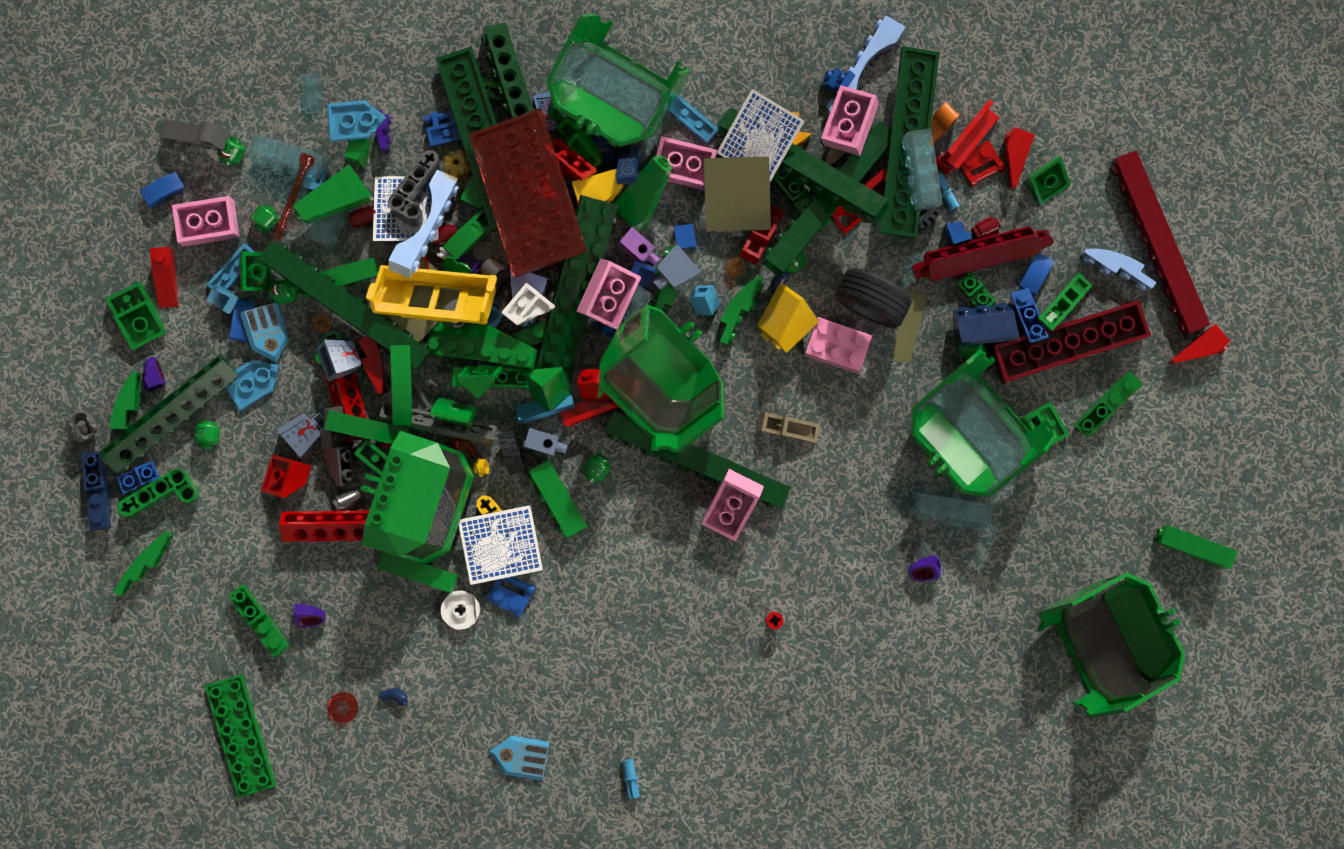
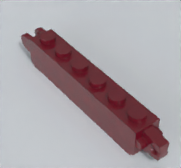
[912,226,1054,282]

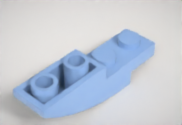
[1081,249,1156,291]

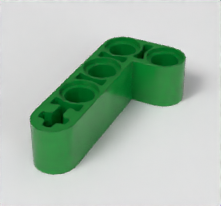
[118,469,200,517]

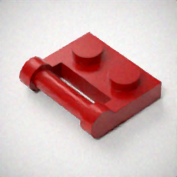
[960,140,1006,187]

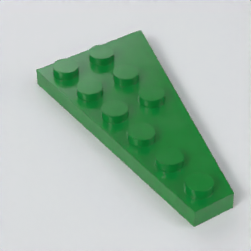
[426,321,537,369]

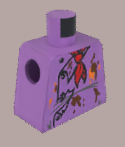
[616,227,660,267]

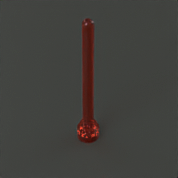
[274,153,316,240]

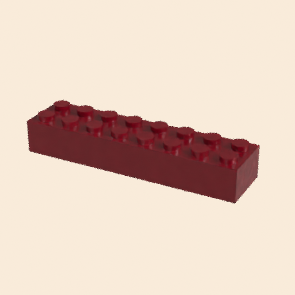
[990,300,1151,385]

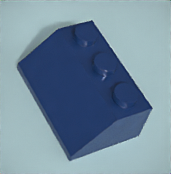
[953,303,1019,346]

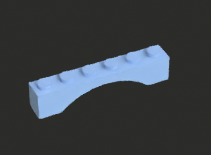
[826,16,905,116]
[389,170,460,278]

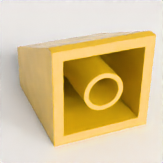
[572,169,625,203]
[757,283,819,353]

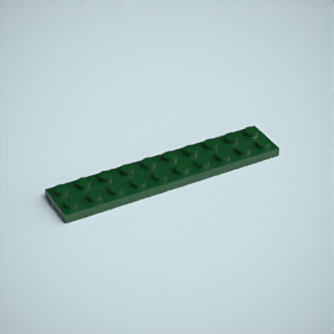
[436,46,528,233]
[878,46,940,239]
[533,195,618,386]

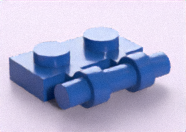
[424,108,462,148]

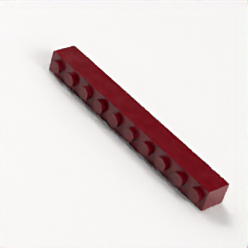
[1111,150,1211,335]

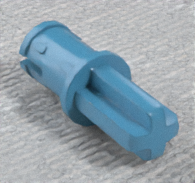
[933,174,960,212]
[621,759,640,799]

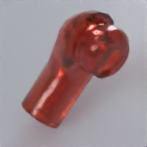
[450,438,479,458]

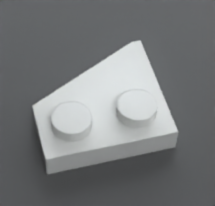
[502,283,556,326]

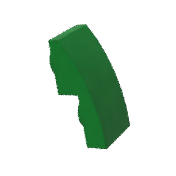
[956,272,996,308]

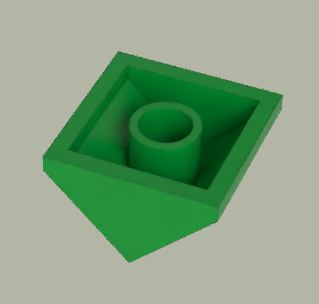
[1023,156,1071,206]
[240,252,272,291]
[457,365,504,399]
[524,367,570,411]

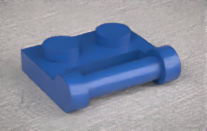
[486,576,536,617]

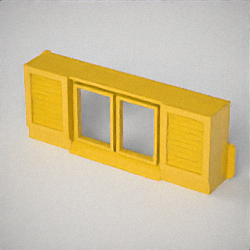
[366,265,497,324]

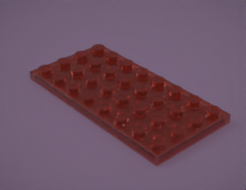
[469,108,588,278]

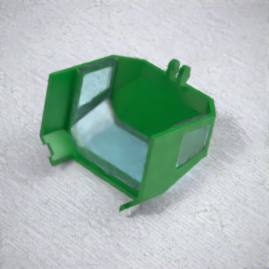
[546,13,691,147]
[911,349,1057,497]

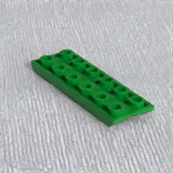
[205,674,276,798]

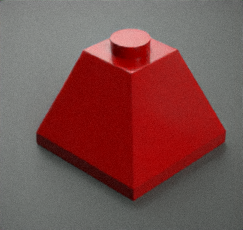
[261,454,311,498]

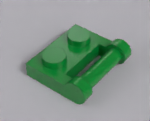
[1020,402,1070,445]

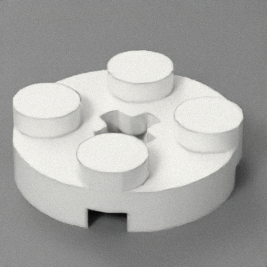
[441,591,480,630]

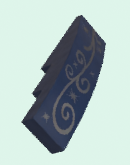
[616,144,642,185]

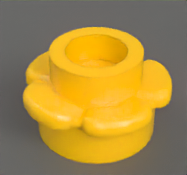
[474,458,489,477]

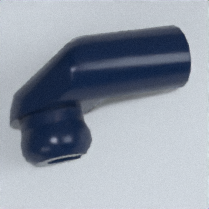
[771,272,789,295]
[379,687,408,706]

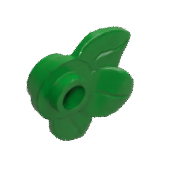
[440,257,471,274]

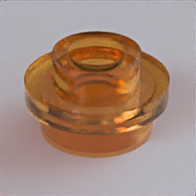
[726,258,745,277]
[312,313,332,333]

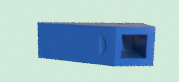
[1009,288,1049,344]

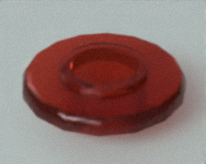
[328,692,358,723]

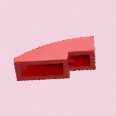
[739,204,785,265]
[358,336,385,396]

